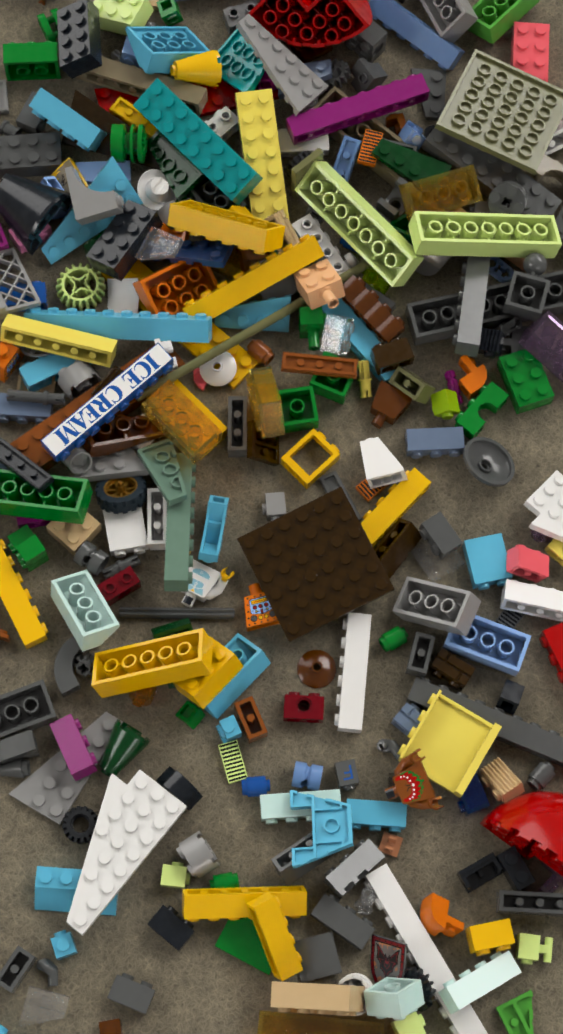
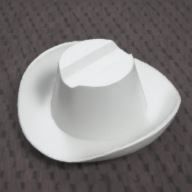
[137,169,177,210]

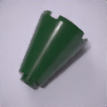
[99,719,151,777]

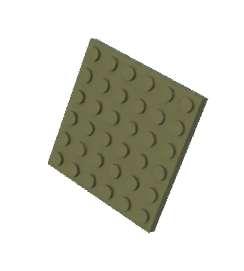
[435,49,563,175]

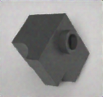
[351,57,388,93]

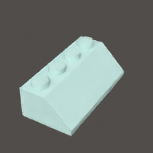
[51,569,120,652]

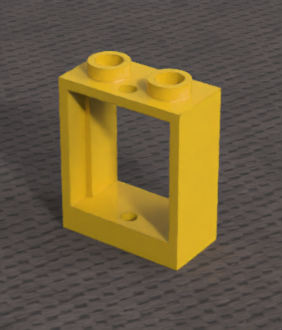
[280,428,340,489]

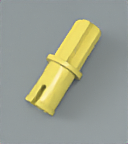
[358,360,372,398]

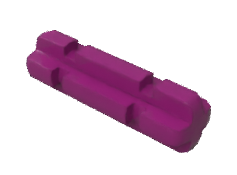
[444,370,463,405]

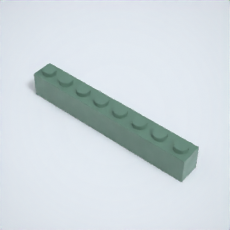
[164,453,196,592]

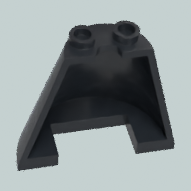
[0,173,72,255]

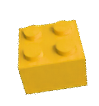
[465,918,515,957]

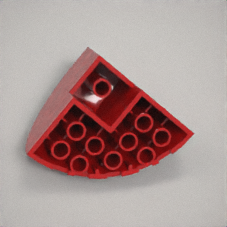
[246,0,372,48]
[480,791,563,877]

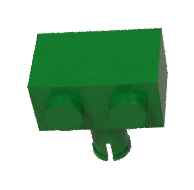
[298,306,326,351]

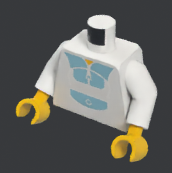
[181,551,235,608]

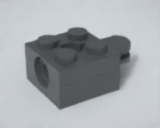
[345,20,387,63]

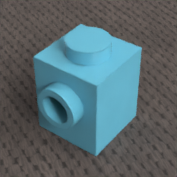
[50,930,78,960]

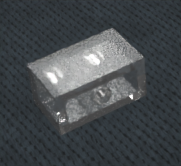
[319,314,355,356]

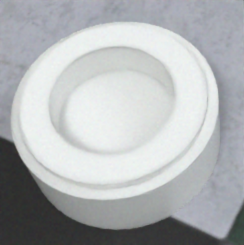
[344,252,359,267]

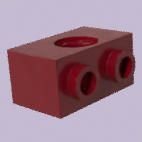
[97,566,141,606]
[283,692,324,723]

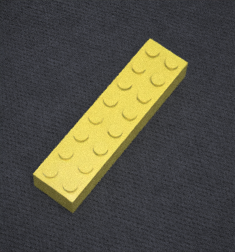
[235,88,289,220]

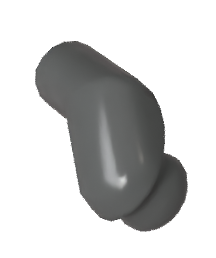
[377,739,400,761]

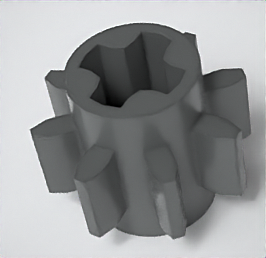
[73,652,94,678]

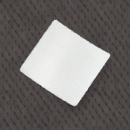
[107,278,139,313]

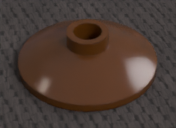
[297,650,336,688]

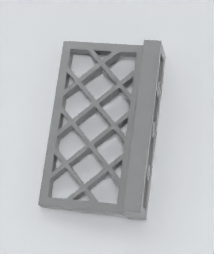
[0,247,41,320]

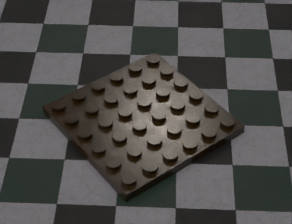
[237,487,395,643]

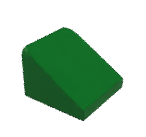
[175,700,205,730]

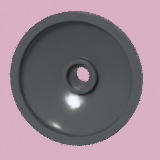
[463,437,515,487]

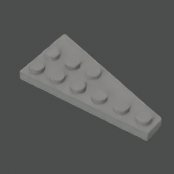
[236,14,329,116]
[9,712,123,825]

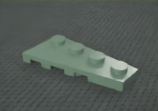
[137,437,187,506]

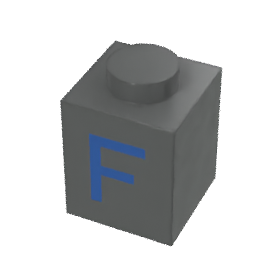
[334,759,359,791]

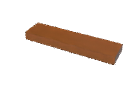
[281,352,358,379]

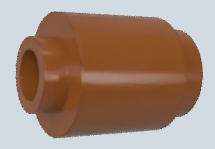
[247,339,275,366]

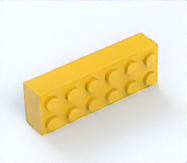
[167,199,285,255]
[91,628,213,698]

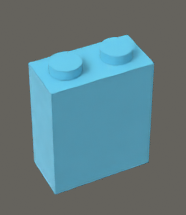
[462,533,513,590]

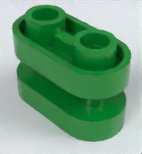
[37,8,58,42]

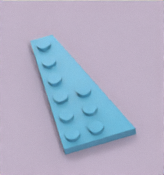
[40,156,143,265]

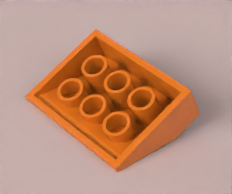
[132,260,218,315]

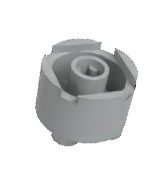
[58,360,102,401]
[176,831,220,878]

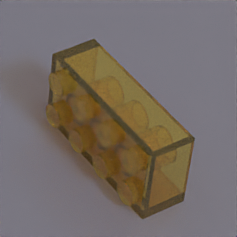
[398,164,483,221]
[246,366,285,438]
[141,380,222,464]

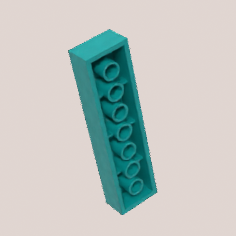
[133,78,263,205]

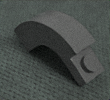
[54,636,87,698]

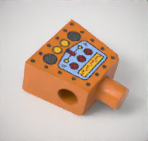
[0,341,24,383]
[244,583,280,632]

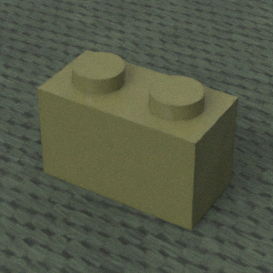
[388,366,436,404]

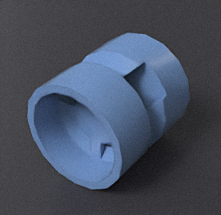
[291,761,323,791]

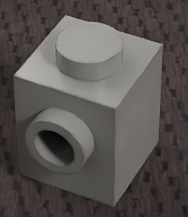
[262,492,286,521]

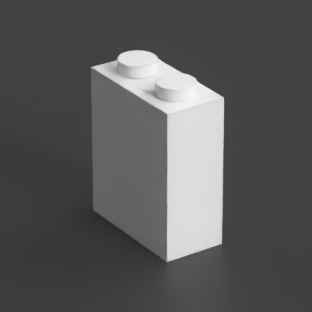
[103,507,149,558]

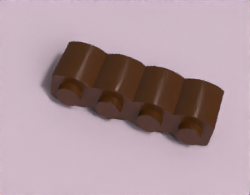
[342,275,405,343]

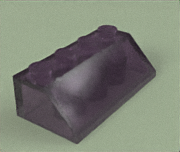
[518,310,563,382]

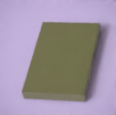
[291,148,324,200]

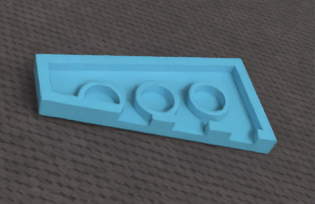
[215,294,291,332]

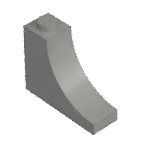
[65,166,124,225]

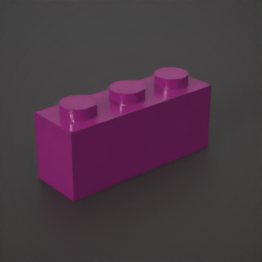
[49,714,98,781]

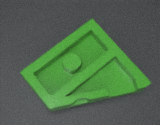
[495,990,534,1034]

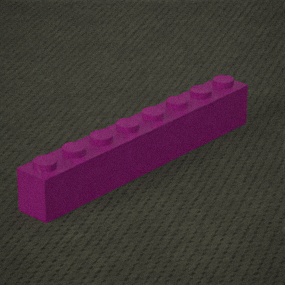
[286,73,430,145]

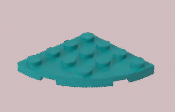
[217,29,265,92]

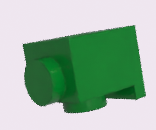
[156,0,184,26]

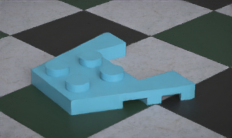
[290,790,354,868]

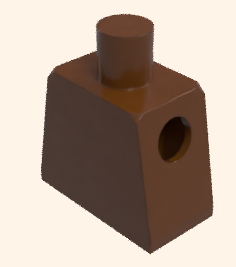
[370,380,412,429]

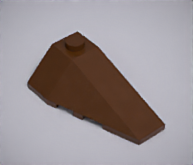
[84,413,165,458]

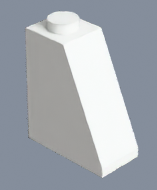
[360,437,408,489]

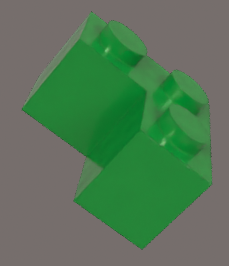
[7,524,49,572]

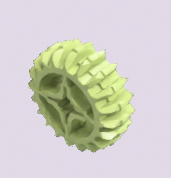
[56,263,106,311]

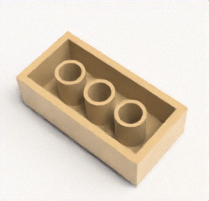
[270,981,365,1016]

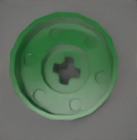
[110,124,148,163]

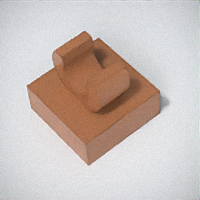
[378,831,403,858]

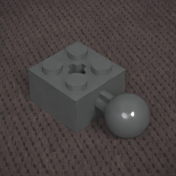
[502,252,551,323]

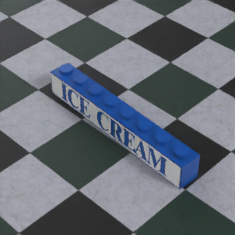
[40,343,174,463]

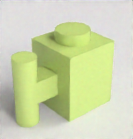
[515,933,553,965]

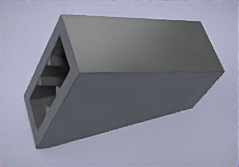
[0,730,40,765]

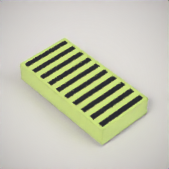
[218,740,248,784]

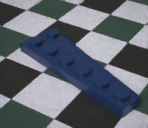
[138,240,234,268]

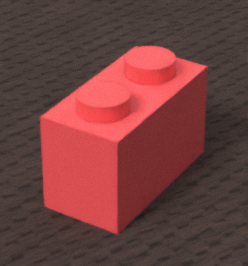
[506,544,549,583]

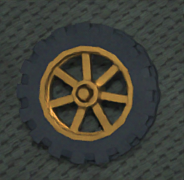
[95,476,147,514]

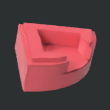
[193,368,208,391]

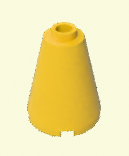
[170,50,222,87]

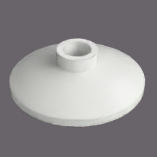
[199,351,237,387]

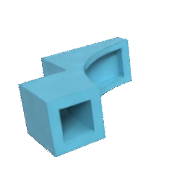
[198,495,229,563]

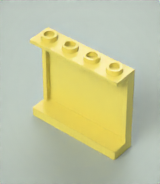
[397,689,502,798]

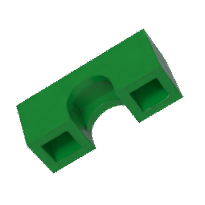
[455,381,509,440]

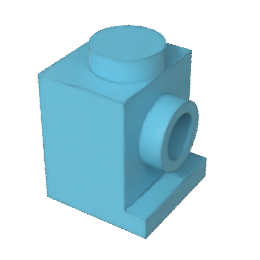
[216,715,242,744]

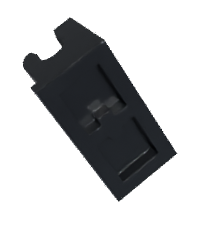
[457,852,503,893]

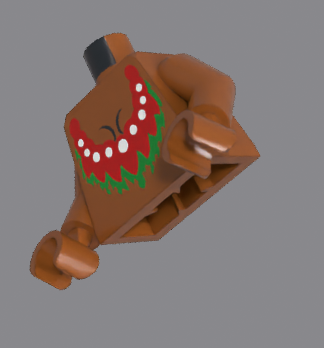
[385,748,444,810]

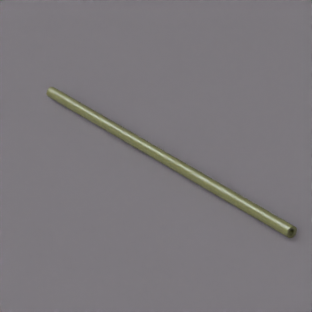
[136,260,372,402]

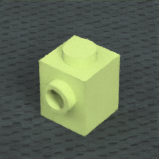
[160,862,191,889]

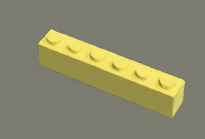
[0,314,118,368]

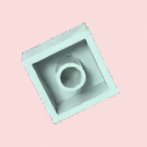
[363,977,425,1021]

